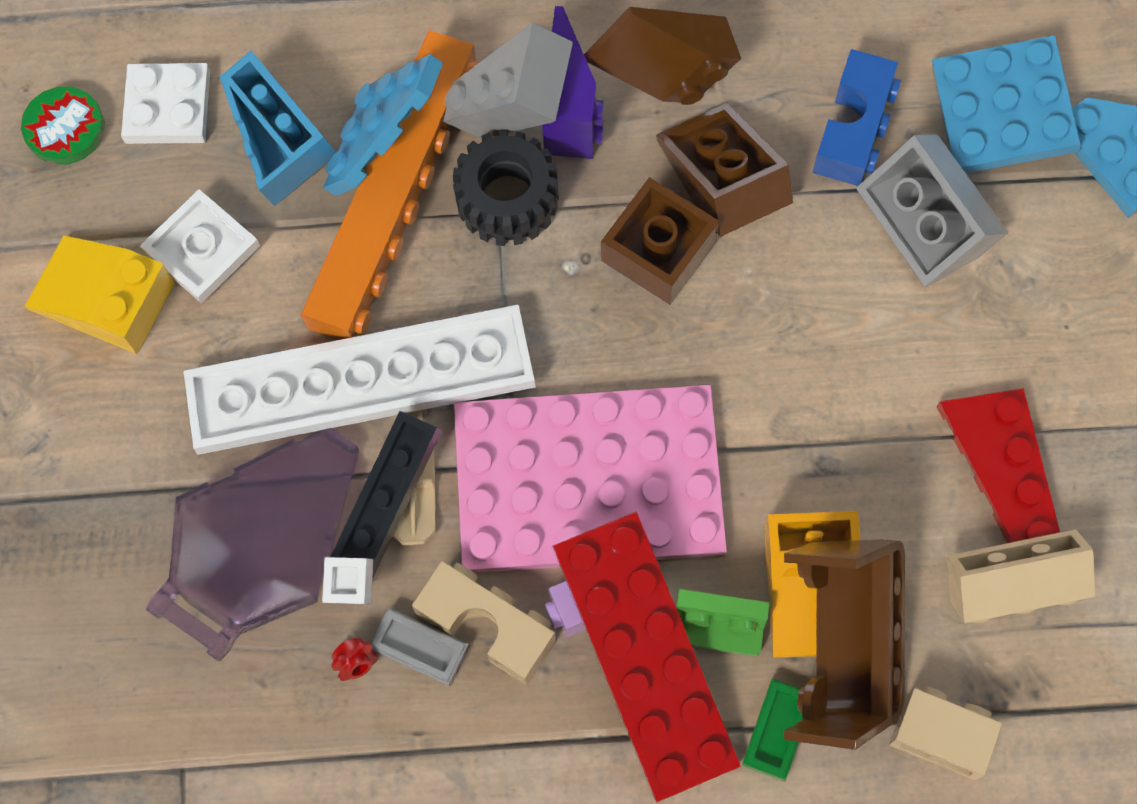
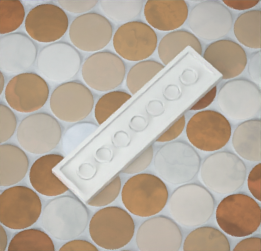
[183,305,535,455]

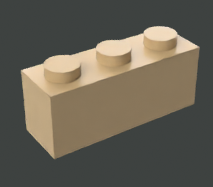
[946,529,1096,624]

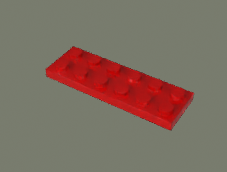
[552,511,741,802]

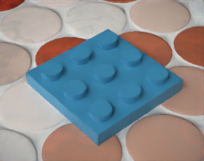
[932,35,1081,173]

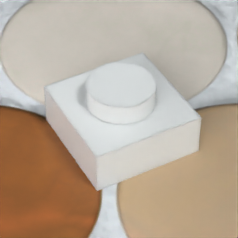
[322,557,373,604]

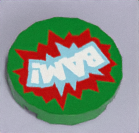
[21,87,105,165]

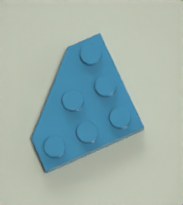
[323,54,443,196]
[1072,97,1137,218]

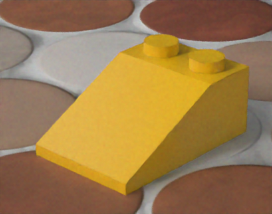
[24,235,175,354]

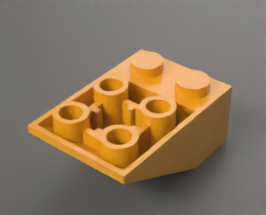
[763,511,861,658]

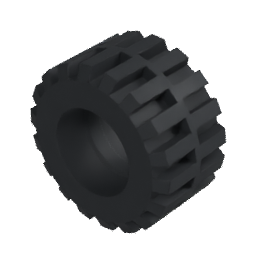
[453,130,559,246]

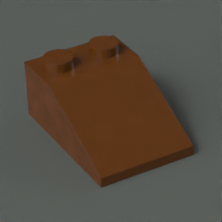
[584,7,742,105]
[656,103,793,237]

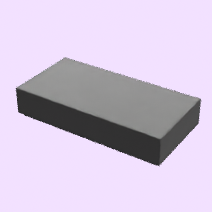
[371,607,469,687]

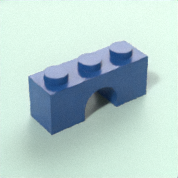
[812,49,901,186]

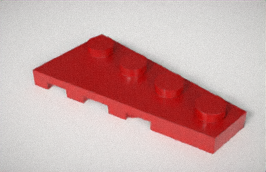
[937,388,1060,543]

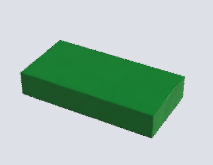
[741,678,802,782]

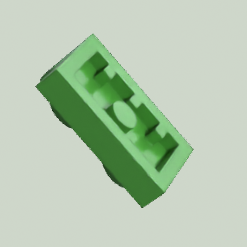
[676,589,770,657]

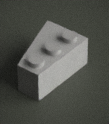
[443,22,573,138]

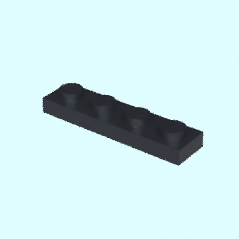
[330,411,442,579]

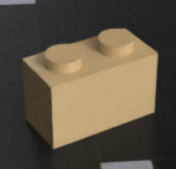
[889,686,1002,781]

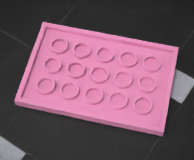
[454,385,727,573]

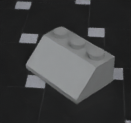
[856,135,1008,287]

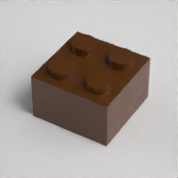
[601,177,720,305]

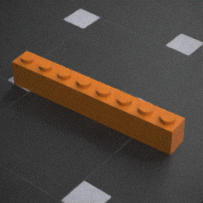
[301,30,479,340]

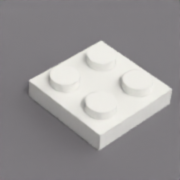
[121,63,210,144]
[140,189,260,304]

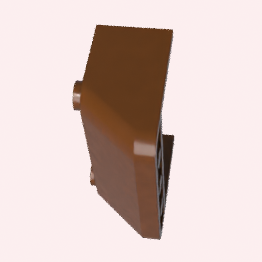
[784,539,905,750]

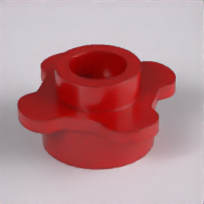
[331,638,378,681]

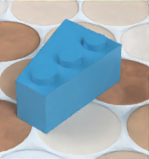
[219,51,336,206]

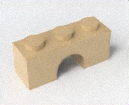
[412,561,556,686]

